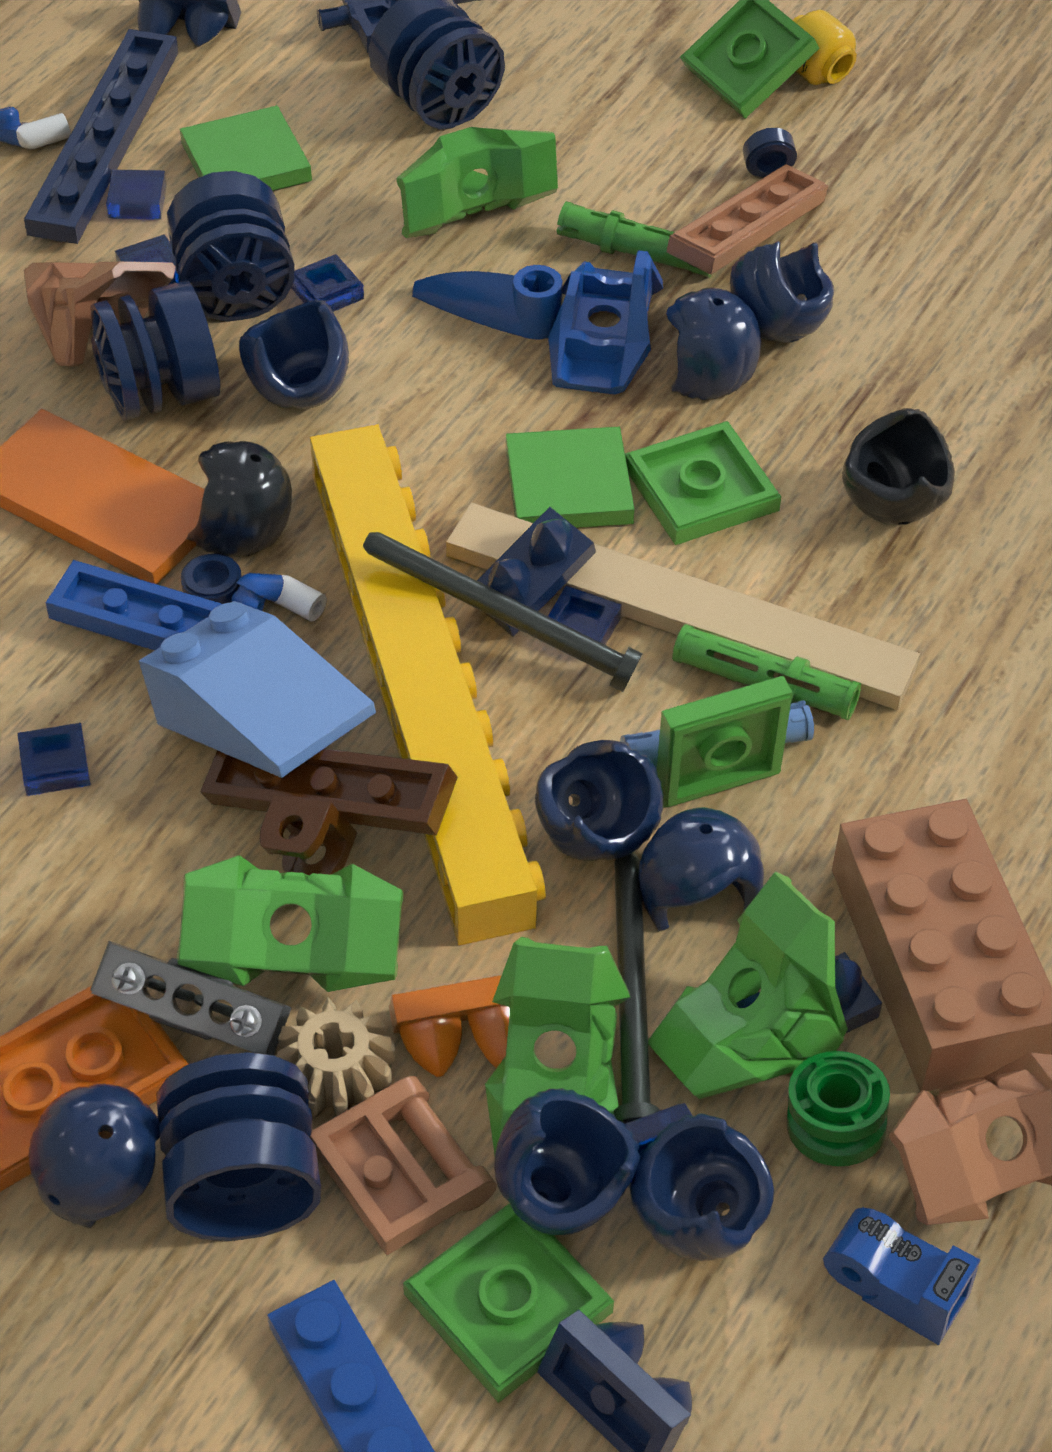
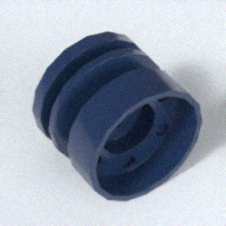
[368,0,505,129]
[167,171,295,322]
[90,280,220,421]
[156,1052,321,1241]

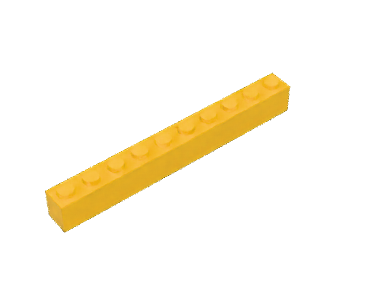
[310,424,546,946]

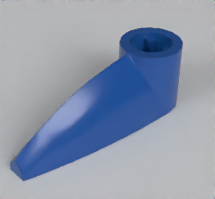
[412,265,563,340]

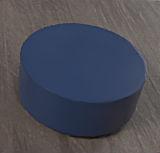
[742,128,797,178]
[181,554,242,604]

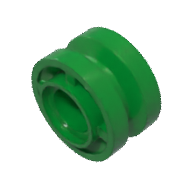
[787,1051,890,1167]

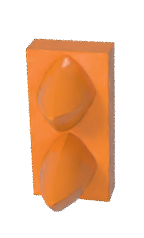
[389,975,509,1077]

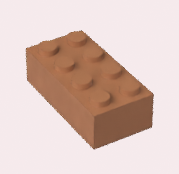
[832,798,1052,1091]

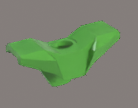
[396,127,558,238]
[177,855,404,992]
[648,871,848,1099]
[485,937,630,1156]

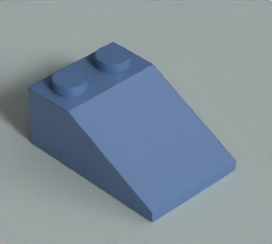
[139,601,376,778]

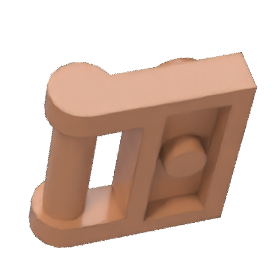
[309,1076,497,1256]

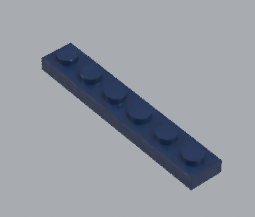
[24,29,178,244]

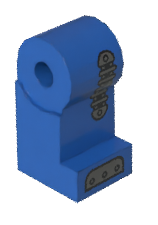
[823,1207,980,1345]

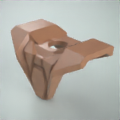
[24,262,176,366]
[889,1052,1052,1225]

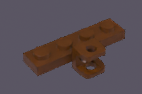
[200,749,458,875]

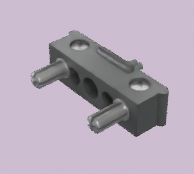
[90,941,292,1056]

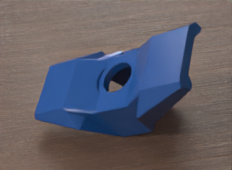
[548,250,663,395]

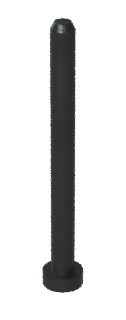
[363,532,643,692]
[614,853,662,1143]

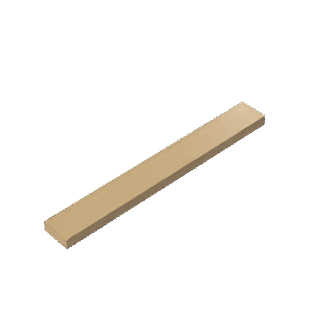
[446,502,920,711]

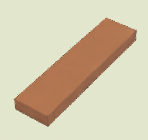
[666,164,828,275]

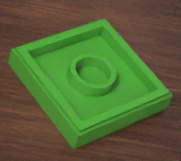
[680,0,820,119]
[180,105,312,191]
[625,421,781,545]
[506,426,635,528]
[656,676,793,808]
[403,1203,614,1403]

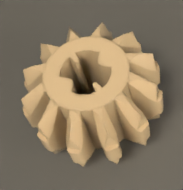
[277,997,395,1119]

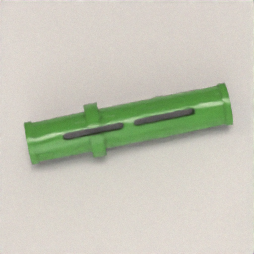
[556,201,711,278]
[672,624,861,720]

